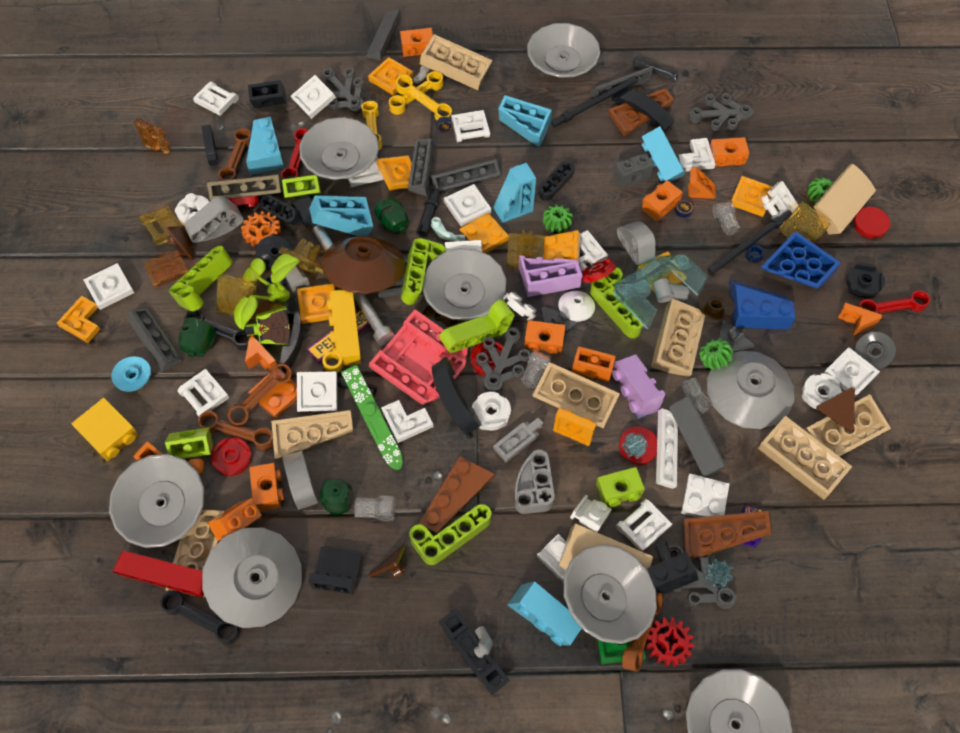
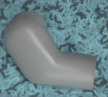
[412,65,431,85]
[474,626,493,658]

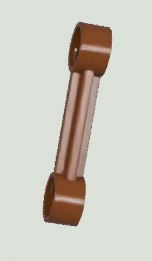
[218,128,251,180]
[227,362,291,425]
[198,411,273,450]
[622,592,663,672]

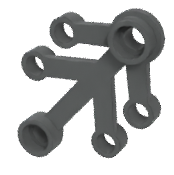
[323,68,364,113]
[689,93,753,131]
[476,328,530,392]
[669,545,736,609]

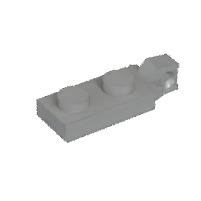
[493,418,544,463]

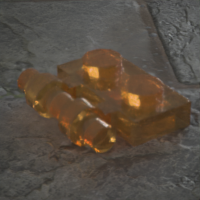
[134,118,170,154]
[144,249,188,288]

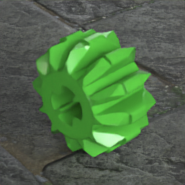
[807,177,834,204]
[543,204,573,234]
[699,338,733,371]

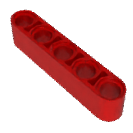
[112,551,204,597]

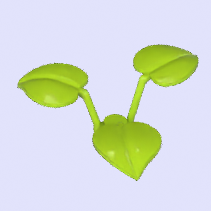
[234,254,300,330]

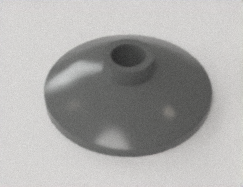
[855,332,896,370]

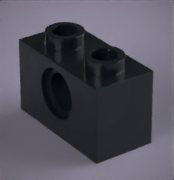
[248,80,287,108]

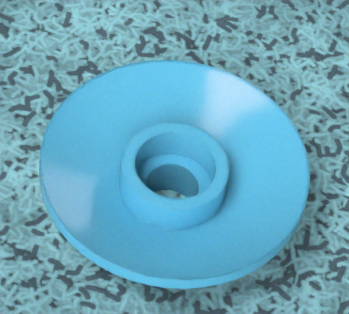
[111,356,151,392]

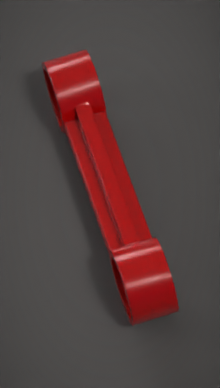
[281,128,308,180]
[858,290,930,313]

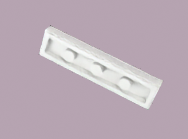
[656,408,678,489]

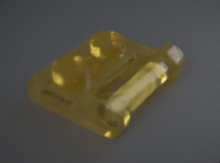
[139,205,182,245]

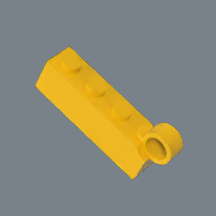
[322,290,361,373]

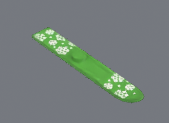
[341,365,403,470]

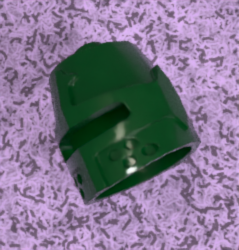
[374,198,410,234]
[178,318,217,358]
[320,479,353,515]

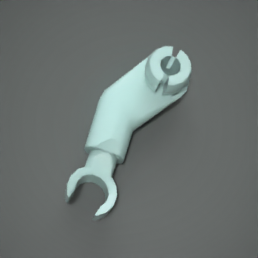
[431,217,465,242]

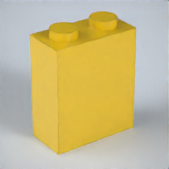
[71,397,139,461]

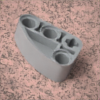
[184,196,243,243]
[617,221,655,265]
[514,449,554,514]
[282,450,318,510]

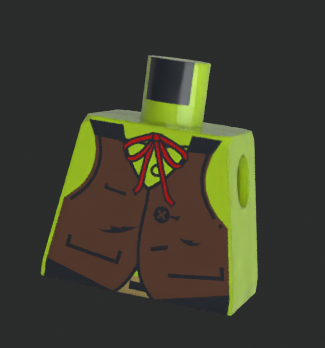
[246,306,291,345]

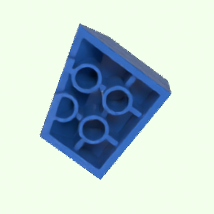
[761,231,841,289]
[729,279,795,330]

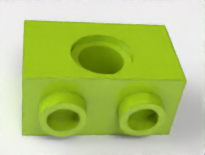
[282,175,322,199]
[165,427,213,459]
[595,467,645,507]

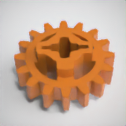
[241,211,281,247]

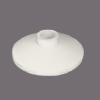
[558,291,595,322]

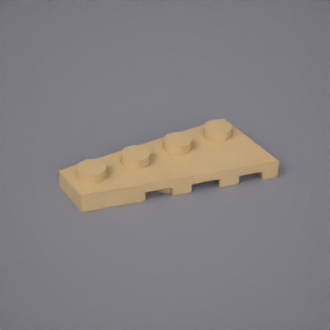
[271,410,353,461]

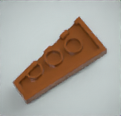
[608,88,674,137]
[419,456,495,535]
[684,511,772,560]

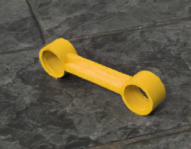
[389,71,443,115]
[396,75,452,123]
[361,101,382,150]

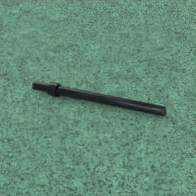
[551,77,637,127]
[707,210,793,275]

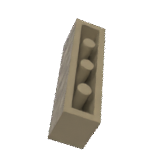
[207,174,282,200]

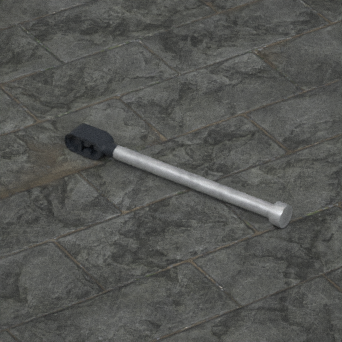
[291,195,395,346]

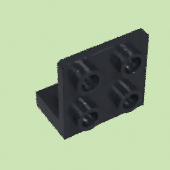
[308,546,362,595]

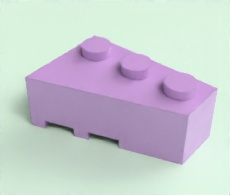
[518,255,582,298]
[612,355,665,419]

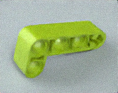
[401,238,446,305]
[169,246,233,311]
[590,267,644,338]
[439,299,515,353]
[409,504,491,565]

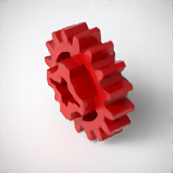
[646,617,694,667]

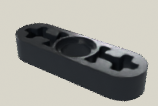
[201,124,218,166]
[539,161,574,201]
[260,194,301,225]

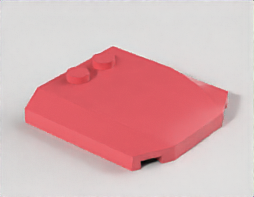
[369,310,468,405]

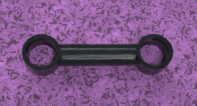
[184,310,251,351]
[160,591,240,645]

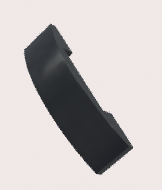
[611,88,674,132]
[280,297,303,372]
[431,357,482,435]
[438,608,510,695]

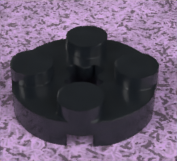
[846,263,885,298]

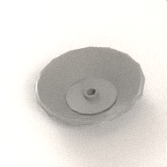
[527,23,600,78]
[299,117,379,180]
[422,248,507,321]
[707,351,794,430]
[109,454,204,548]
[202,528,302,628]
[564,544,657,644]
[686,669,792,733]

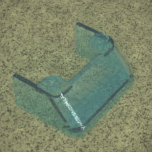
[613,255,708,329]

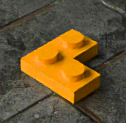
[57,296,100,343]

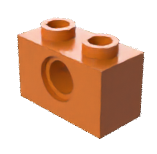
[400,28,433,57]
[710,137,749,166]
[641,180,683,222]
[524,320,565,354]
[572,346,616,383]
[249,463,284,512]
[208,498,262,541]

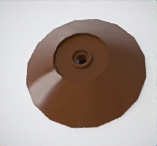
[321,236,406,294]

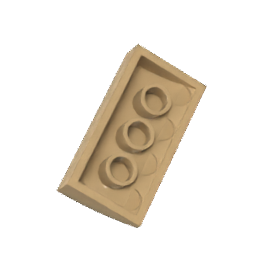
[420,34,492,90]
[814,164,876,235]
[651,299,705,376]
[532,362,620,429]
[804,394,891,457]
[758,416,852,500]
[165,510,224,597]
[558,523,653,571]

